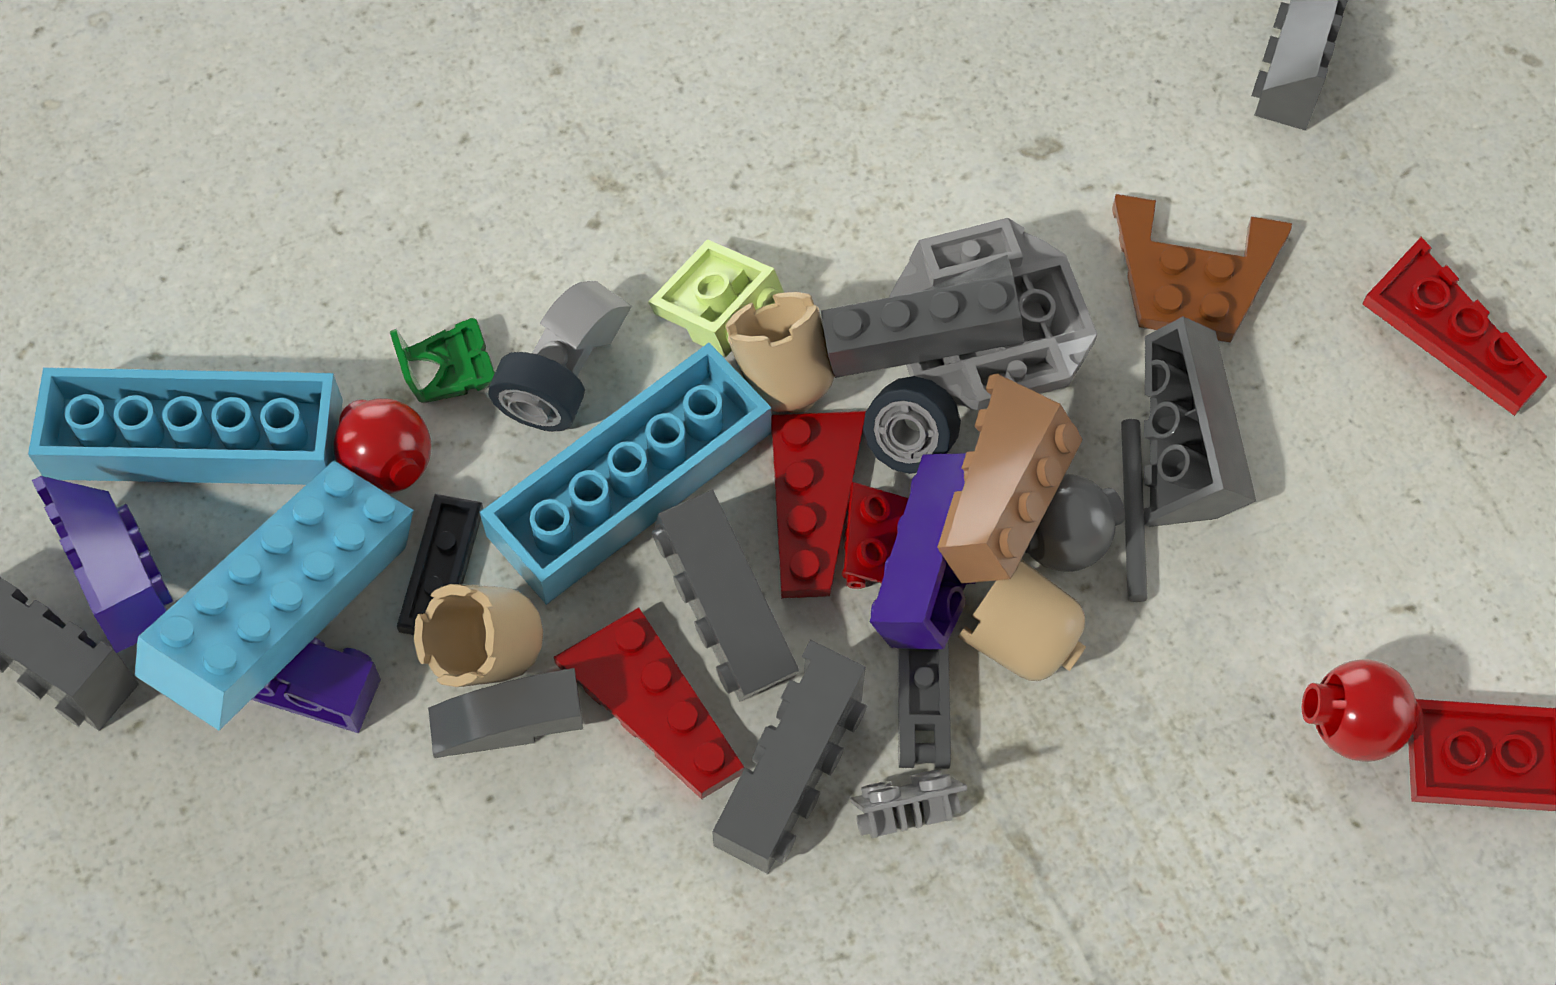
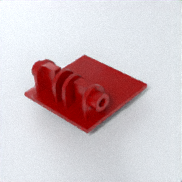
[842,482,909,589]

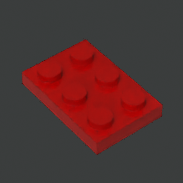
[1408,699,1556,811]

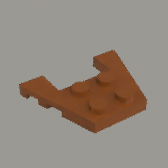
[1112,194,1292,343]

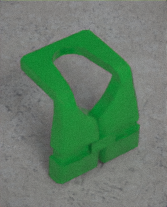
[390,318,495,403]

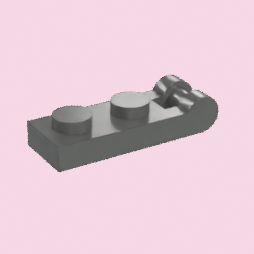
[898,640,951,769]

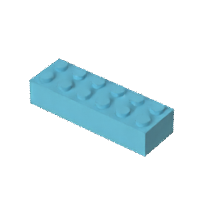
[480,343,771,605]
[28,367,343,485]
[135,460,414,731]

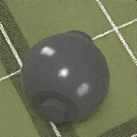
[1025,474,1125,572]

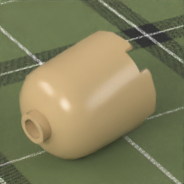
[726,292,834,413]
[958,560,1086,681]
[414,584,543,687]

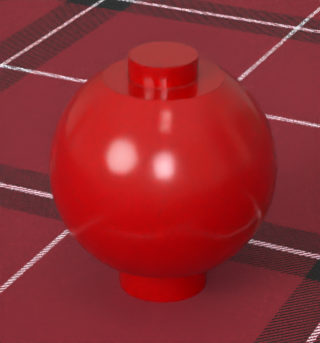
[333,398,431,494]
[1302,659,1421,762]

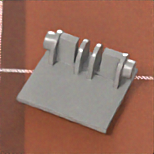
[850,770,967,839]

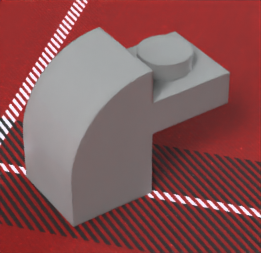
[532,281,632,376]

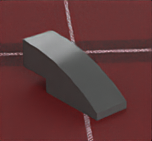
[428,668,583,758]

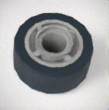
[488,352,585,432]
[863,376,961,474]

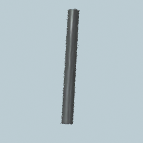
[1121,419,1147,602]

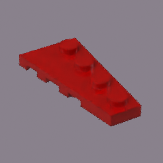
[1362,237,1547,416]
[553,607,745,799]

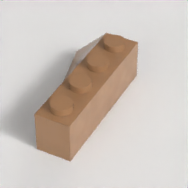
[937,374,1083,583]

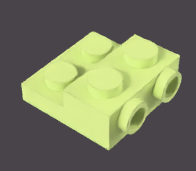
[648,239,784,357]

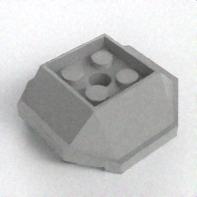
[889,218,1097,410]

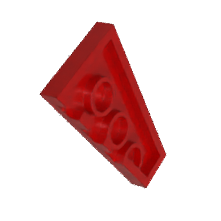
[771,411,866,599]

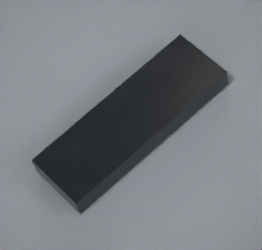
[397,494,483,635]

